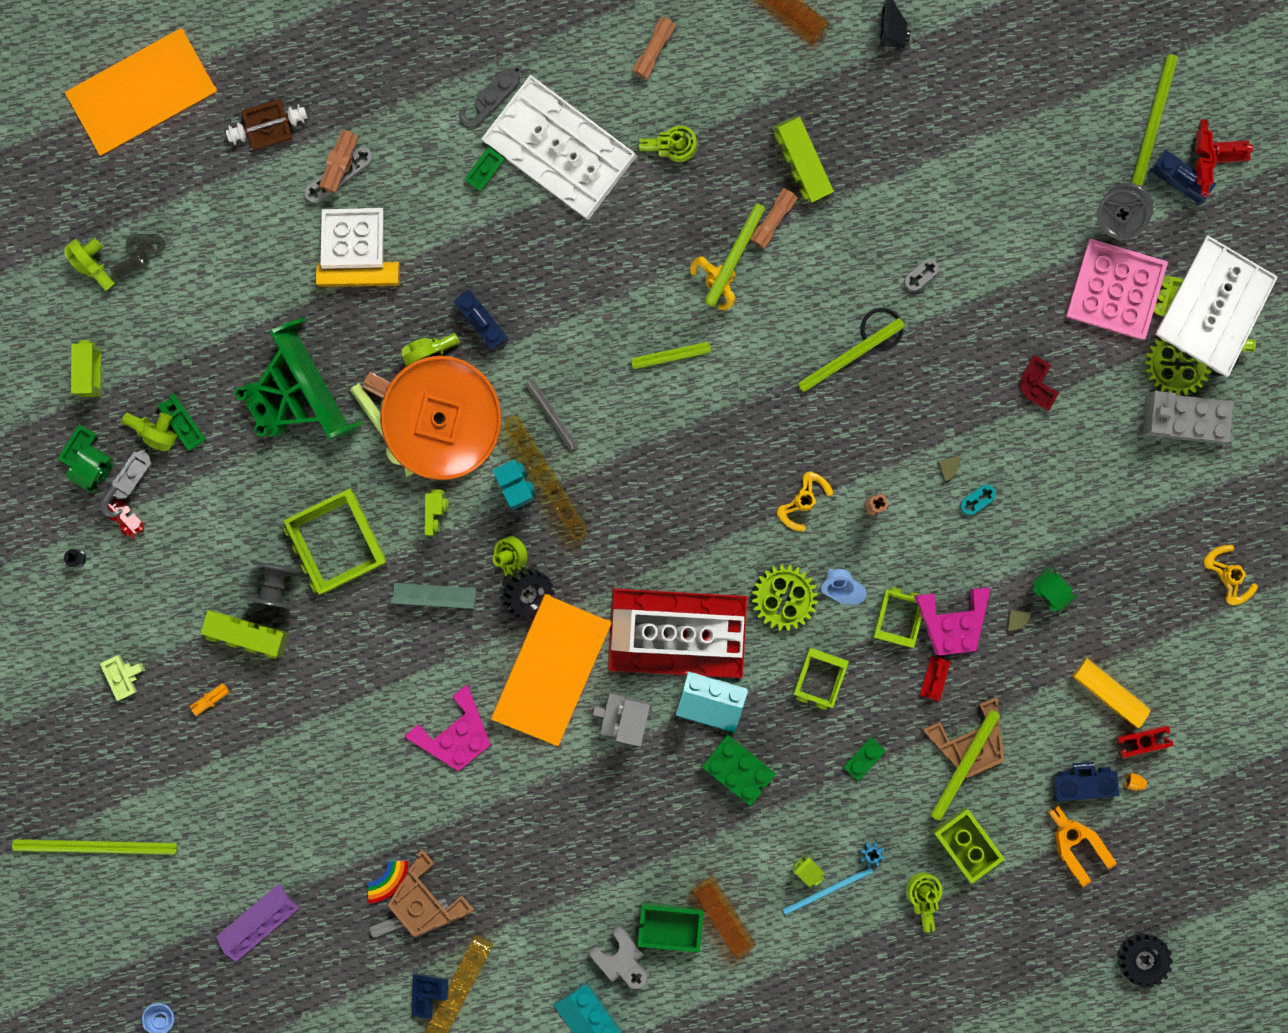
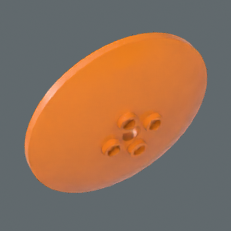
[380,356,501,480]

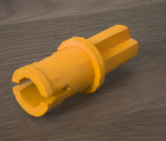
[190,684,229,716]

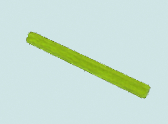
[705,203,765,307]
[798,318,905,392]
[931,710,1000,821]

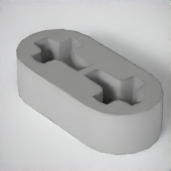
[904,259,939,292]

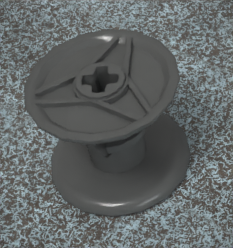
[1097,183,1153,240]
[244,560,302,609]

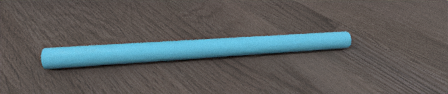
[782,867,874,915]

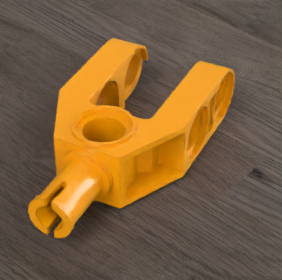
[1048,805,1117,888]

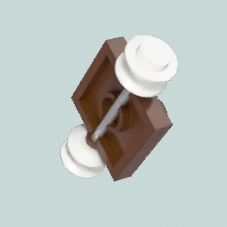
[226,99,308,151]

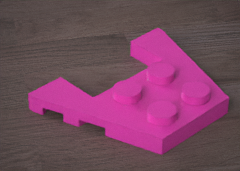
[914,587,990,655]
[405,685,491,771]

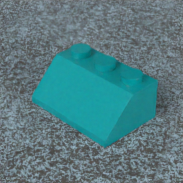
[675,672,748,733]
[553,981,623,1033]

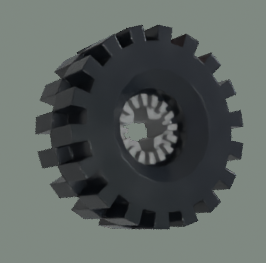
[499,566,555,622]
[1117,933,1173,988]

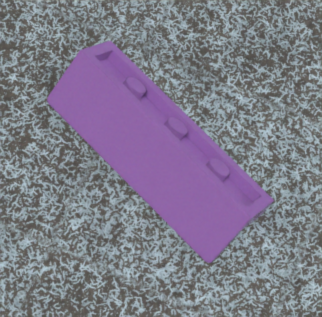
[216,884,299,962]

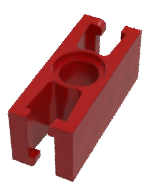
[1115,725,1174,758]

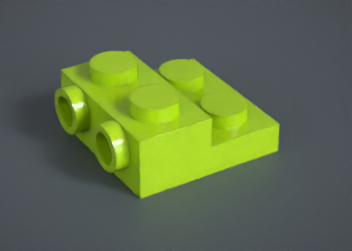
[425,490,449,536]

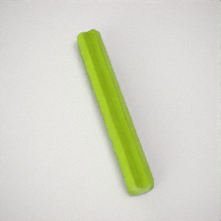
[631,342,711,369]

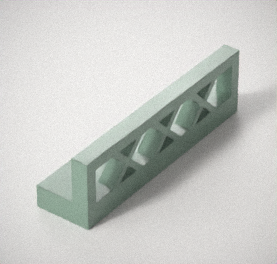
[391,583,476,609]

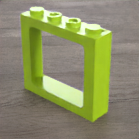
[283,488,388,595]

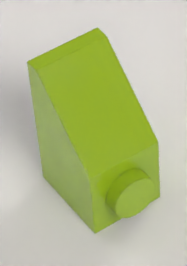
[791,853,825,887]

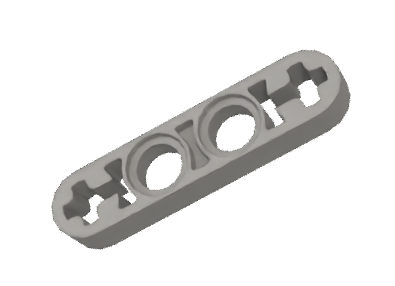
[304,148,373,203]

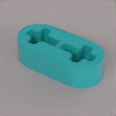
[960,485,996,515]

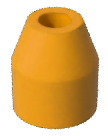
[1124,772,1147,791]

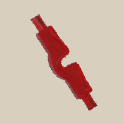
[1195,119,1217,197]

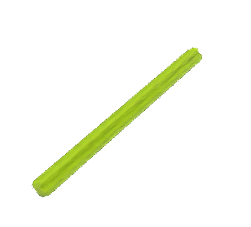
[1131,54,1178,186]
[12,839,178,855]

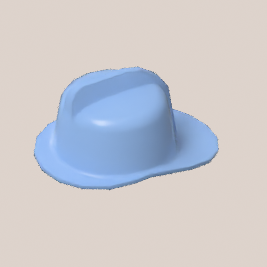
[821,569,867,605]

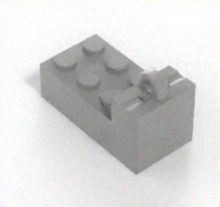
[1143,391,1234,444]
[593,693,650,747]

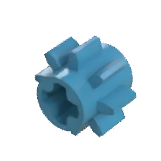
[859,841,885,867]

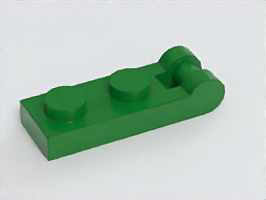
[157,393,207,451]

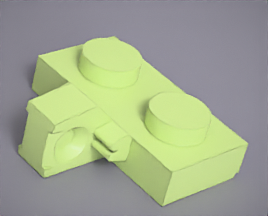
[100,655,145,701]

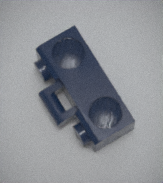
[1149,149,1216,205]
[453,289,508,351]
[1052,762,1120,802]

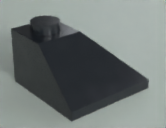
[880,0,910,48]

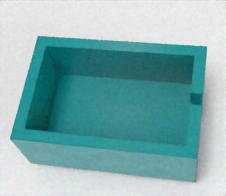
[492,459,537,510]

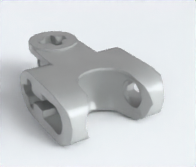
[589,925,647,989]

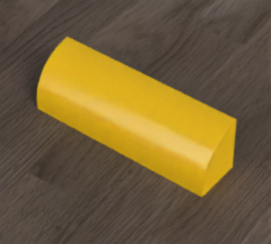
[316,262,400,287]
[1071,657,1151,729]

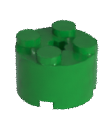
[66,446,114,493]
[1031,566,1078,613]

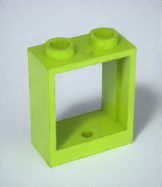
[71,340,101,397]
[872,587,922,648]
[793,647,849,710]

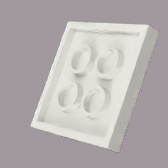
[321,208,384,269]

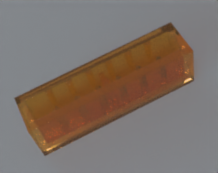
[755,0,830,47]
[692,874,756,960]

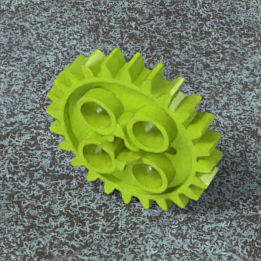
[1145,338,1213,396]
[751,564,818,631]

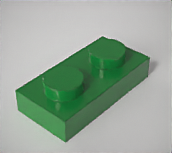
[464,147,505,192]
[57,424,98,467]
[843,737,886,781]

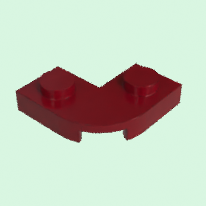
[1020,355,1059,411]

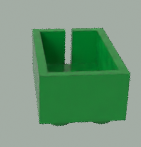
[701,734,776,806]
[638,902,704,953]

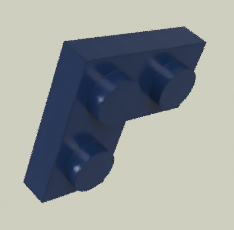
[412,973,448,1019]

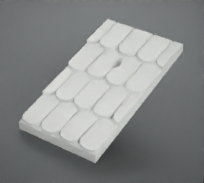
[482,75,637,220]
[1155,235,1278,377]

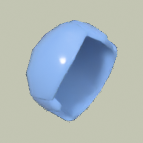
[142,1003,175,1033]

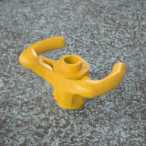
[690,256,735,310]
[777,472,833,532]
[1203,545,1258,606]

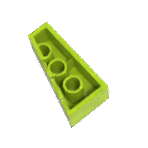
[772,117,834,202]
[200,610,289,659]

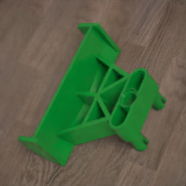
[234,318,364,439]

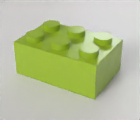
[932,807,1005,884]

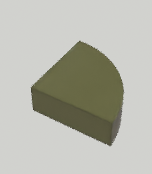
[939,455,960,481]
[1007,610,1031,631]

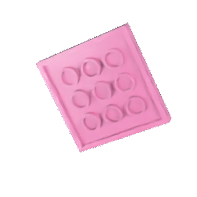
[1065,238,1168,341]

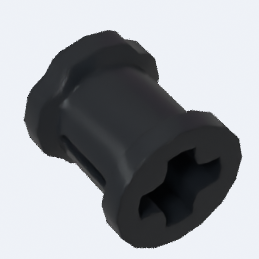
[64,549,86,567]

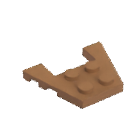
[923,697,1004,778]
[387,849,475,937]

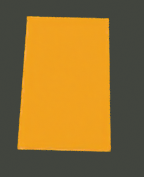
[65,28,217,156]
[490,594,612,746]

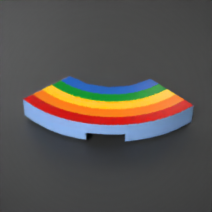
[368,860,409,903]

